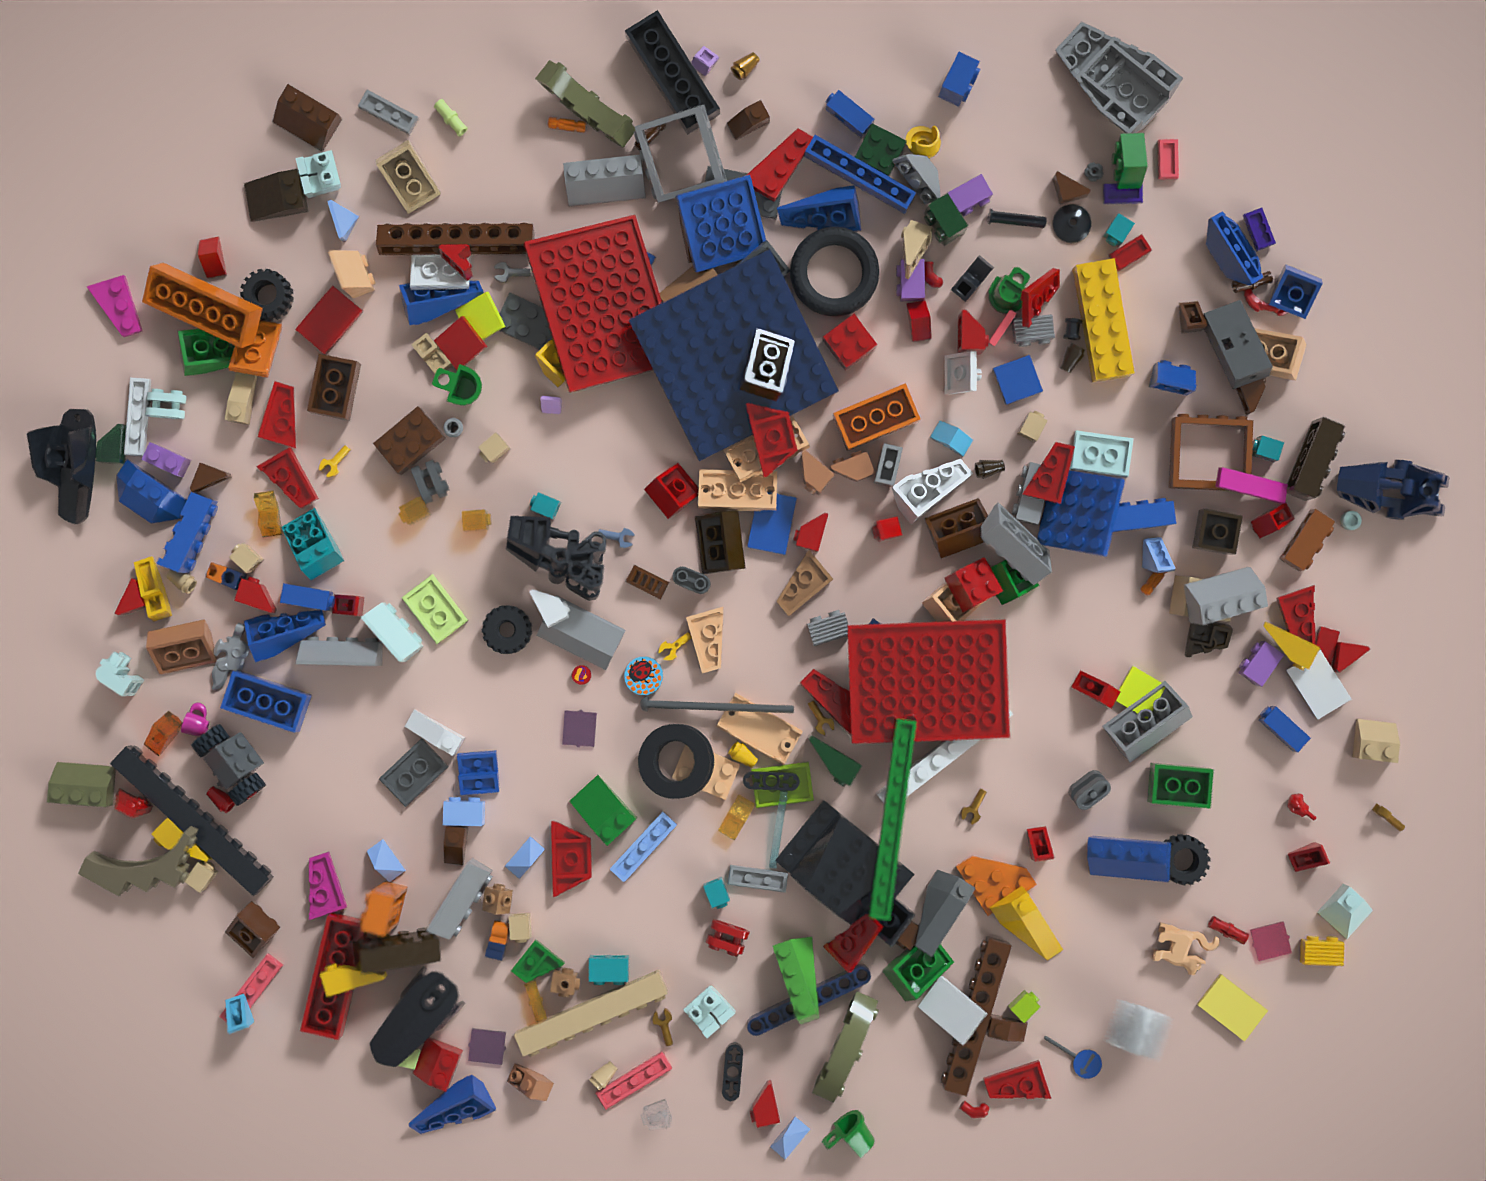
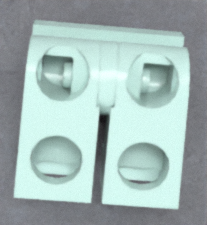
[295,150,341,199]
[96,652,145,696]
[683,985,736,1038]

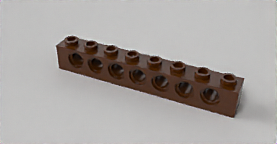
[376,222,535,255]
[941,936,1012,1097]

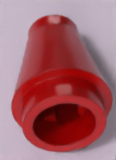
[206,786,235,813]

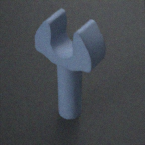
[598,528,635,548]

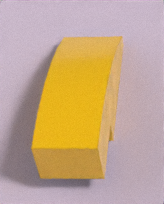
[134,556,172,622]

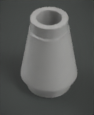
[444,418,463,437]

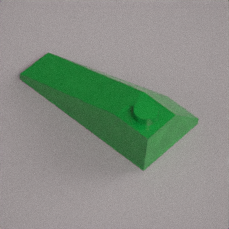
[178,329,235,376]

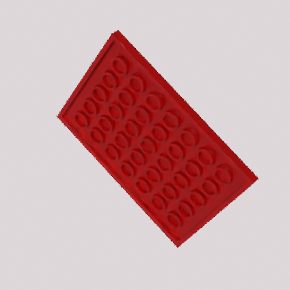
[523,214,662,393]
[847,619,1010,744]

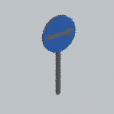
[1044,1036,1102,1079]

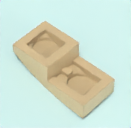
[412,333,453,376]

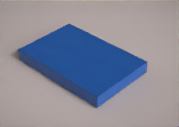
[747,492,797,555]

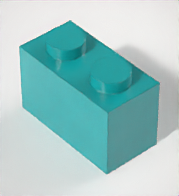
[589,955,629,985]

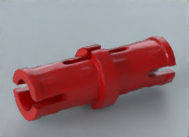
[1208,916,1249,945]

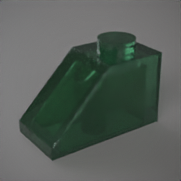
[96,424,126,464]

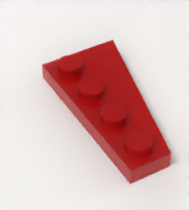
[747,128,813,202]
[799,669,851,736]

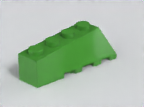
[773,937,819,1024]

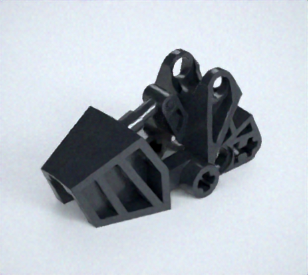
[506,516,606,601]

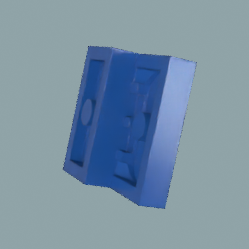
[457,750,500,795]

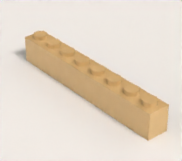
[514,969,668,1057]

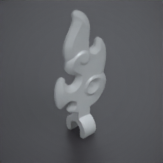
[212,623,249,690]

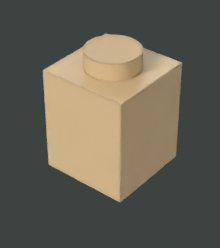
[1018,411,1048,443]
[478,432,510,463]
[229,543,264,574]
[185,861,218,893]
[509,913,532,943]

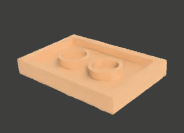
[672,745,741,800]

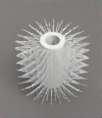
[1104,1000,1174,1061]

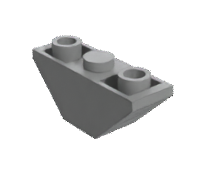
[892,154,941,205]

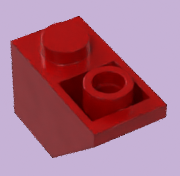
[871,516,902,542]

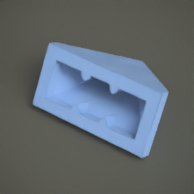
[327,200,359,242]
[1142,537,1175,573]
[505,836,545,879]
[367,839,406,882]
[770,1116,810,1159]

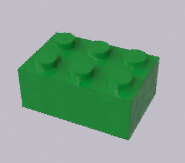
[1147,763,1214,809]

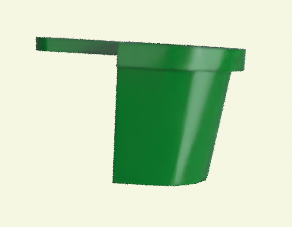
[988,267,1030,314]
[432,364,482,406]
[822,1110,875,1158]

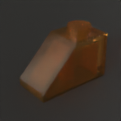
[144,711,183,757]

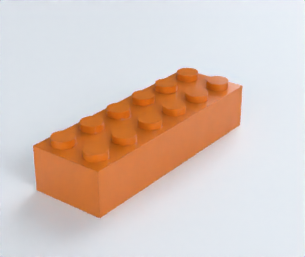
[142,263,263,348]

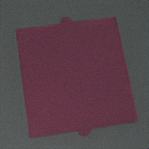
[1250,921,1292,961]

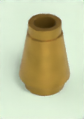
[731,52,760,80]

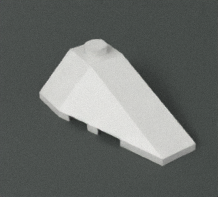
[891,459,973,525]

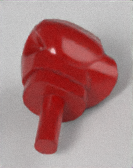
[1287,793,1317,821]

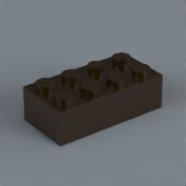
[1287,417,1345,501]
[353,928,441,974]

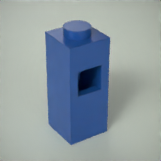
[825,90,875,139]
[280,583,335,611]
[1259,706,1311,752]

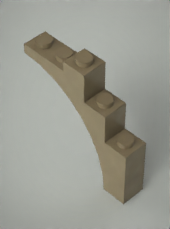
[78,826,198,896]

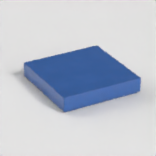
[993,355,1043,405]

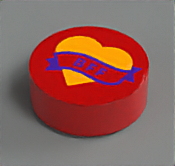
[572,665,592,685]

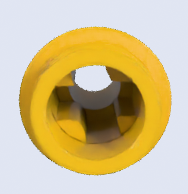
[728,741,758,768]

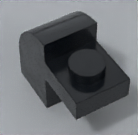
[951,255,994,302]

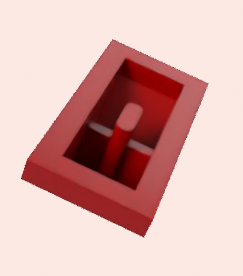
[198,237,227,279]
[906,300,932,342]
[114,578,146,615]
[332,594,364,616]
[1332,642,1371,673]
[1027,826,1054,862]
[1288,842,1330,872]

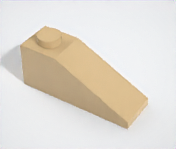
[901,220,933,279]
[225,372,257,425]

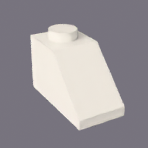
[529,590,570,628]

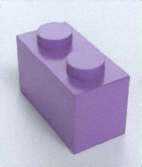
[948,174,993,217]
[896,259,925,301]
[141,442,191,478]
[1238,641,1284,687]

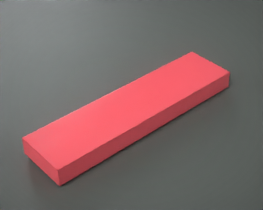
[219,953,283,1022]
[595,1051,672,1110]

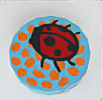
[624,657,663,695]

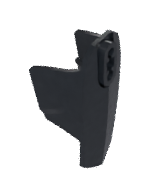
[27,409,96,524]
[369,966,465,1067]

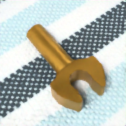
[808,700,834,735]
[961,788,987,825]
[1372,803,1405,831]
[653,1008,673,1046]

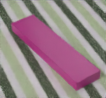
[1216,467,1288,504]

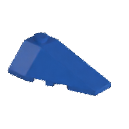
[777,185,861,231]
[399,281,484,325]
[244,610,326,662]
[409,1075,496,1134]

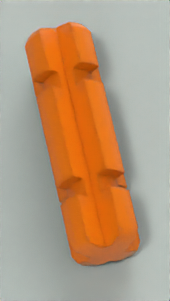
[548,117,586,133]
[1140,572,1168,596]

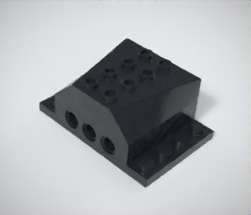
[775,800,915,925]

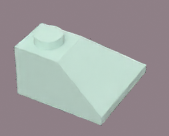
[1317,884,1373,939]

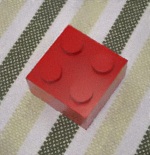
[822,314,878,371]
[944,557,1003,612]

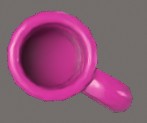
[181,703,210,736]

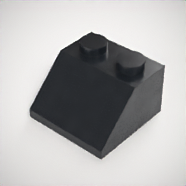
[875,897,916,947]

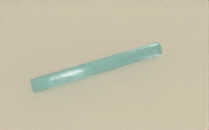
[769,790,788,868]

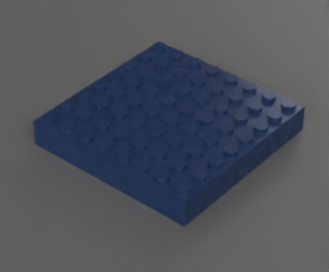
[629,249,839,461]

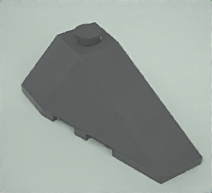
[915,870,976,957]

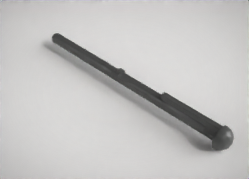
[640,697,794,713]

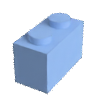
[443,797,485,826]

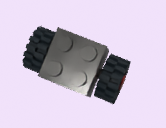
[191,724,266,806]

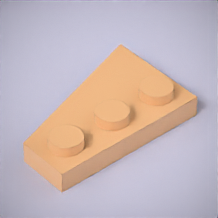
[686,607,723,673]

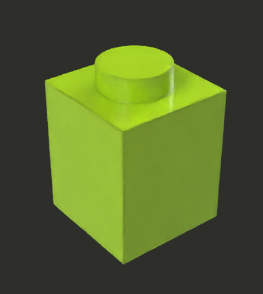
[1008,989,1041,1023]

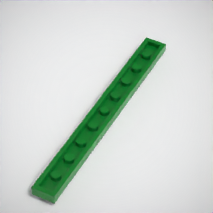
[869,719,917,920]

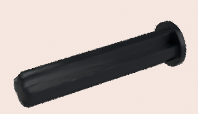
[988,208,1047,228]

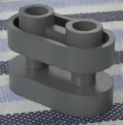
[411,460,450,504]
[673,566,711,594]
[1068,770,1111,810]

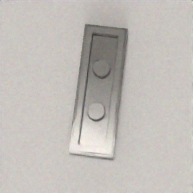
[358,90,419,135]
[728,865,788,893]

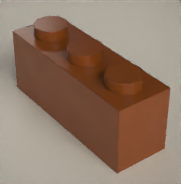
[1279,509,1335,571]

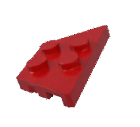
[746,403,798,478]
[551,821,592,897]

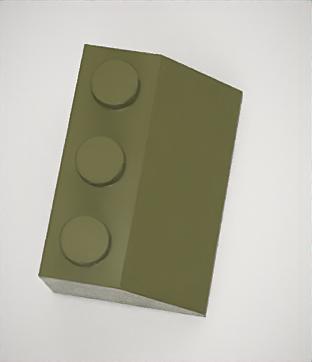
[47,762,116,807]

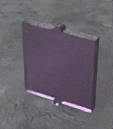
[562,710,597,747]
[468,1028,506,1065]

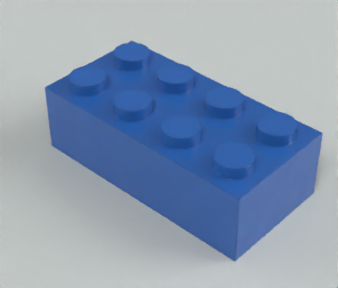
[220,671,312,733]

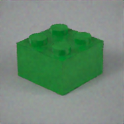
[1112,133,1148,189]

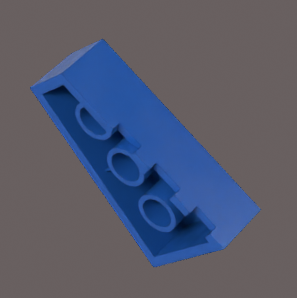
[156,492,218,574]
[1113,498,1177,532]

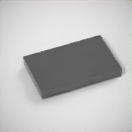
[379,738,449,807]

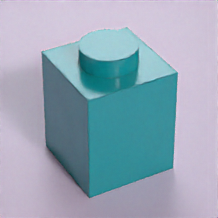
[1103,213,1135,246]
[1252,436,1284,463]
[530,492,561,520]
[703,877,730,909]

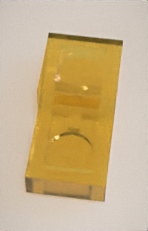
[718,794,755,840]

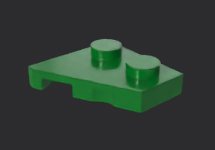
[511,939,565,983]

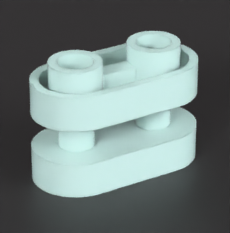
[145,389,187,419]

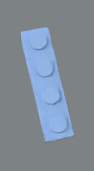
[610,812,677,882]

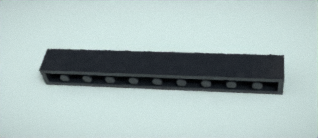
[110,745,274,896]

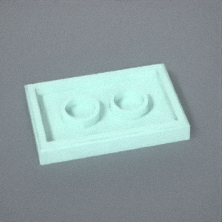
[1070,430,1134,477]

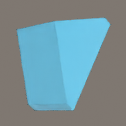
[930,421,973,457]
[225,994,255,1034]

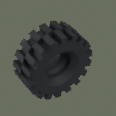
[482,605,532,654]

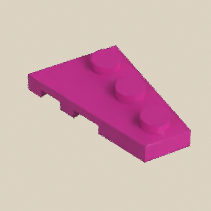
[86,275,143,337]
[309,852,347,920]

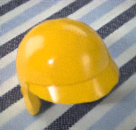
[905,125,941,159]

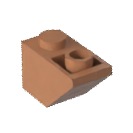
[830,450,875,482]
[507,1064,554,1101]

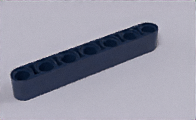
[747,964,871,1036]

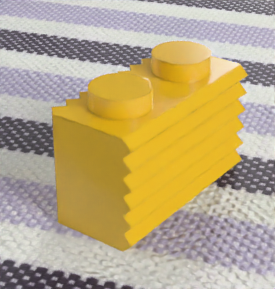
[1300,936,1345,966]

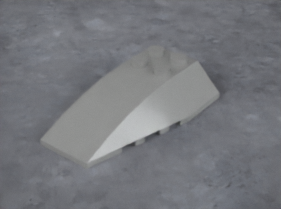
[1055,22,1183,133]

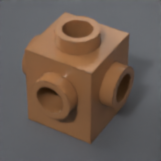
[482,884,513,915]
[550,968,581,998]

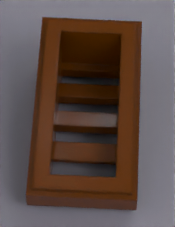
[626,565,669,600]

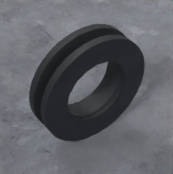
[638,724,714,799]

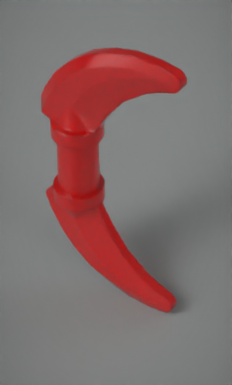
[1244,289,1289,316]

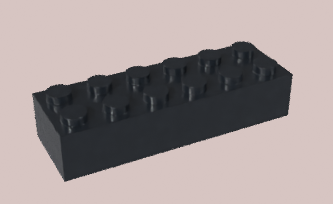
[625,10,720,135]

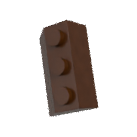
[272,84,342,152]
[924,498,988,559]

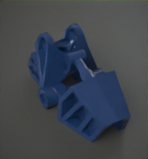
[1337,460,1450,520]

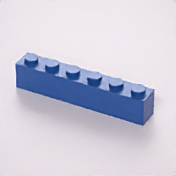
[804,135,916,214]

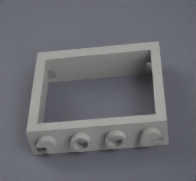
[634,105,727,203]

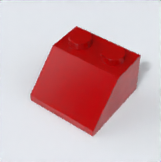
[957,310,989,355]
[644,463,699,519]
[413,1037,463,1092]

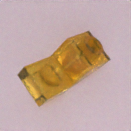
[254,491,282,537]

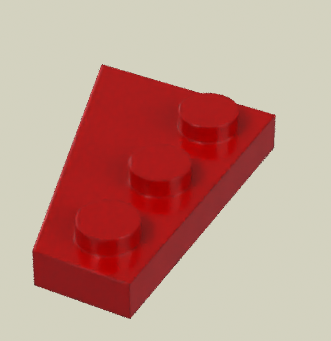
[1022,442,1075,504]
[1276,585,1316,645]
[115,788,153,818]
[823,914,883,972]
[983,1060,1052,1099]

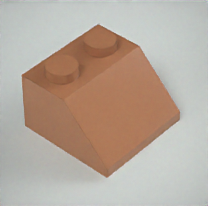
[801,449,835,495]

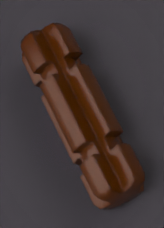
[634,118,667,150]

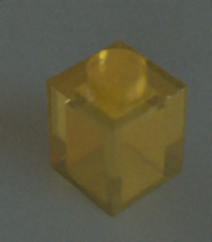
[398,496,431,525]
[462,509,492,532]

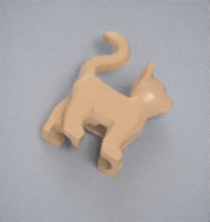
[1152,922,1220,975]

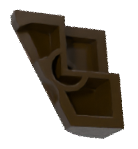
[1185,622,1233,657]

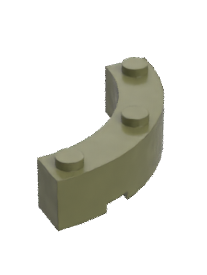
[535,60,636,148]
[812,991,879,1103]

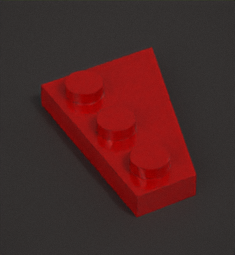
[1021,268,1060,328]
[258,381,296,448]
[256,448,319,508]

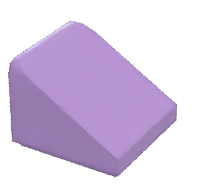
[691,46,719,76]
[541,396,562,414]

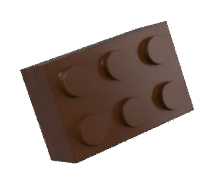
[307,354,361,421]
[373,406,446,475]

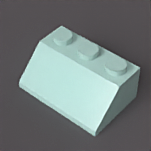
[361,602,423,662]

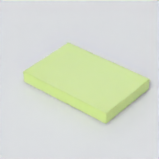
[402,574,469,644]

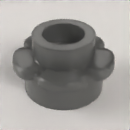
[1084,162,1104,182]

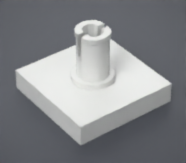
[945,351,982,395]

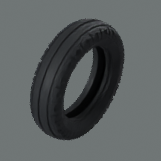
[790,227,879,316]

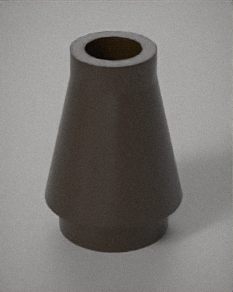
[1060,343,1085,373]
[975,460,1005,479]

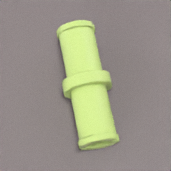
[434,99,468,136]

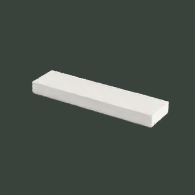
[124,377,151,456]

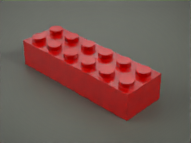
[300,912,367,1040]

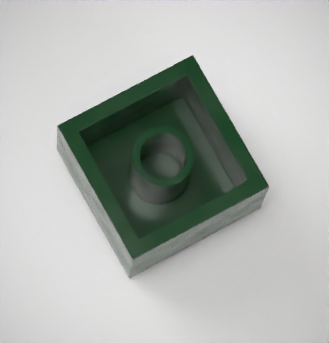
[855,123,907,177]
[924,193,968,246]

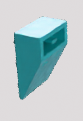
[281,508,345,580]

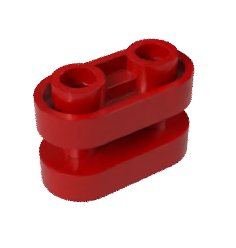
[706,919,750,957]

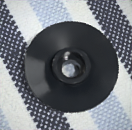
[1053,204,1091,243]

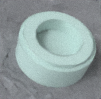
[1340,511,1362,530]

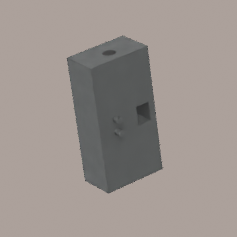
[1204,300,1273,389]

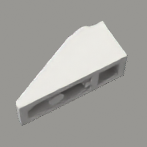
[405,709,465,756]

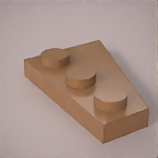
[776,550,833,616]

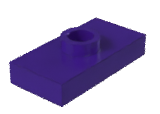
[1103,183,1143,204]
[1243,208,1276,251]

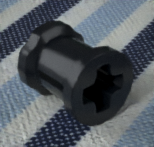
[1063,318,1083,340]

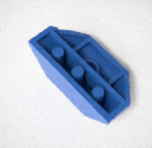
[1206,211,1263,286]
[116,459,187,524]

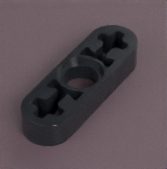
[743,771,800,791]
[722,1042,743,1101]

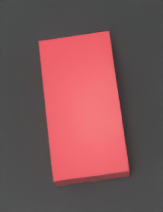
[1157,139,1179,179]
[989,310,1017,347]

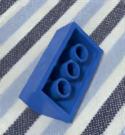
[1087,836,1171,882]

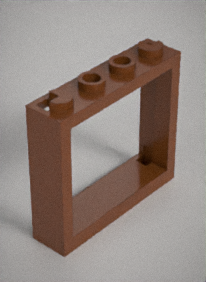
[1169,414,1254,491]

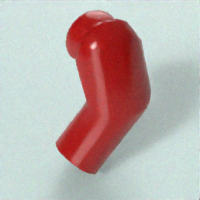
[924,261,943,288]
[959,1100,989,1119]

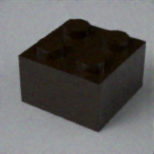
[1192,509,1243,555]

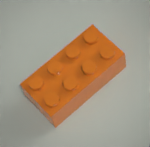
[832,383,921,451]
[360,881,408,936]

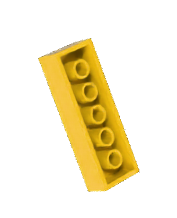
[1072,258,1135,383]

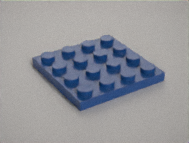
[675,175,766,272]
[1037,470,1125,557]

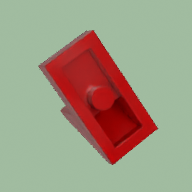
[438,244,473,281]

